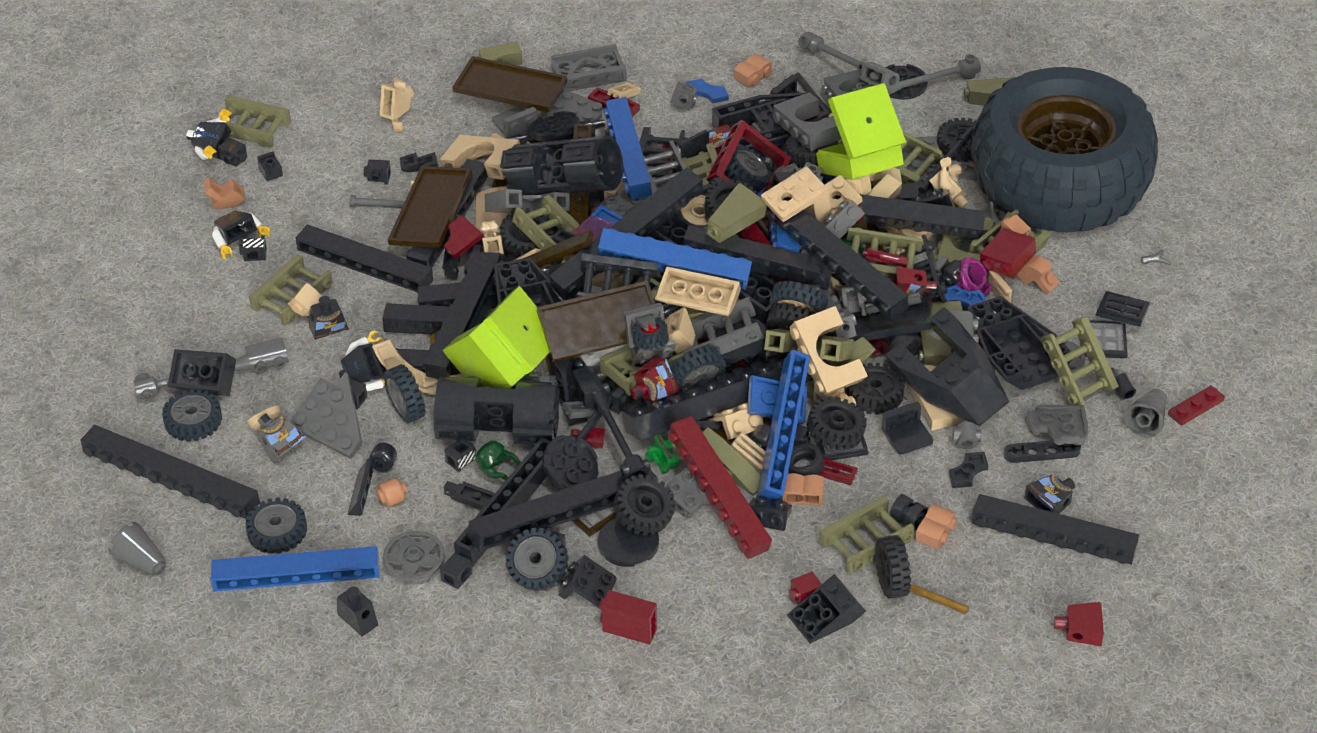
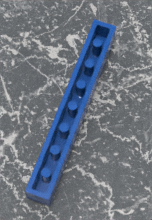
[604,97,652,200]
[597,228,752,290]
[757,350,810,502]
[211,546,380,592]

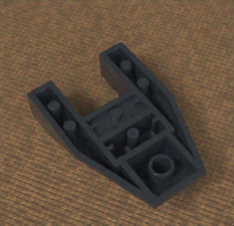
[712,92,829,158]
[885,307,1009,427]

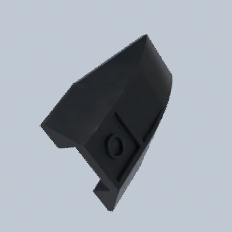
[494,257,567,331]
[967,296,1073,390]

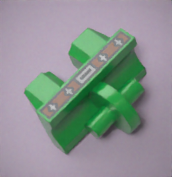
[645,435,680,474]

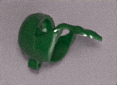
[475,440,521,481]

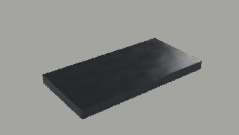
[823,297,933,342]

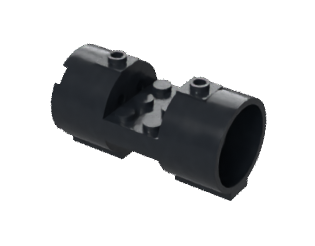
[500,136,623,195]
[434,376,560,445]

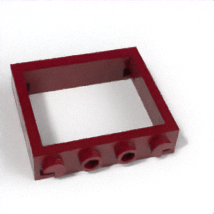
[706,120,791,214]

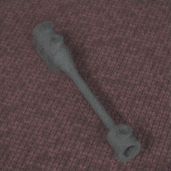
[798,31,900,89]
[850,54,981,95]
[950,310,981,449]
[133,337,289,401]

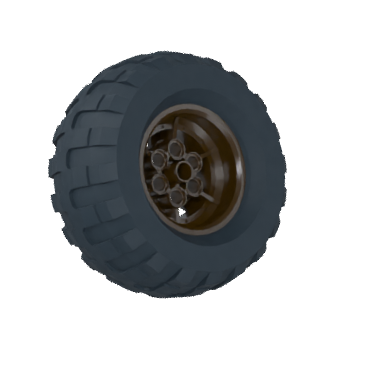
[971,67,1158,232]

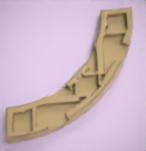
[372,339,464,395]

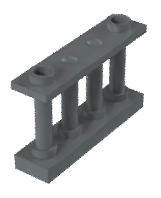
[643,140,686,194]
[685,297,764,355]

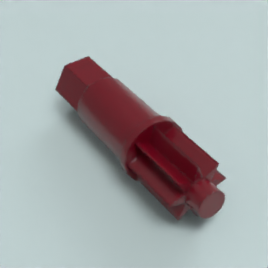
[862,248,909,268]

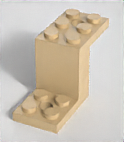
[761,166,863,225]

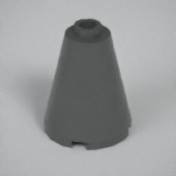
[1124,389,1167,437]
[108,522,166,576]

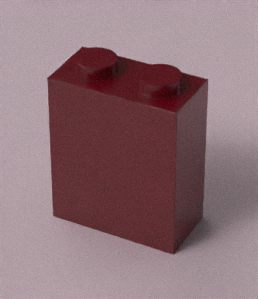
[980,228,1036,278]
[599,590,657,645]

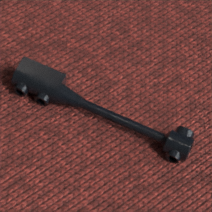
[572,366,651,480]

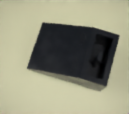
[787,574,866,644]

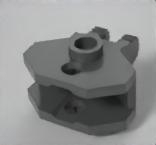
[840,283,867,316]

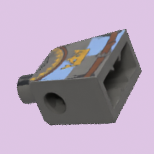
[257,413,306,463]

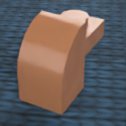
[204,177,246,209]
[1017,256,1059,294]

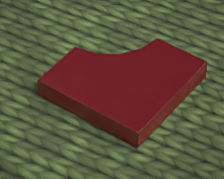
[444,215,484,259]

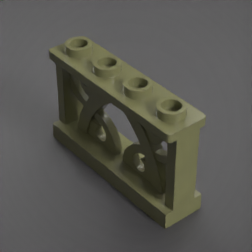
[600,345,686,395]

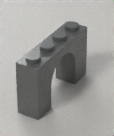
[822,70,869,100]
[773,92,842,151]
[485,189,570,213]

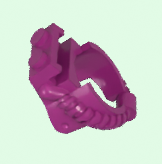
[955,257,992,296]

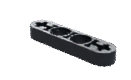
[1004,440,1081,463]

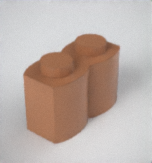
[734,53,772,88]
[782,473,824,506]
[916,503,957,549]

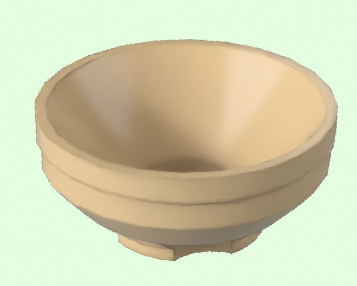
[247,405,282,431]

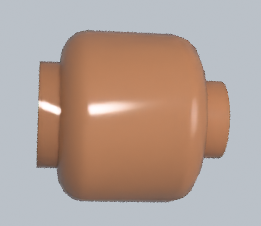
[376,478,407,507]

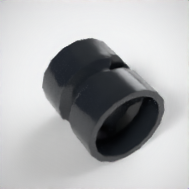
[890,494,928,530]

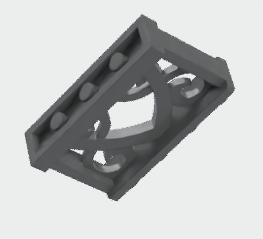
[551,44,627,93]

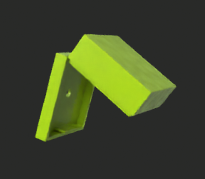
[816,83,906,179]
[442,286,550,389]

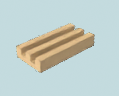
[608,82,641,98]
[987,271,1012,303]
[731,432,766,473]

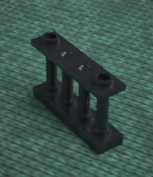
[639,127,688,179]
[883,234,948,303]
[577,253,658,297]

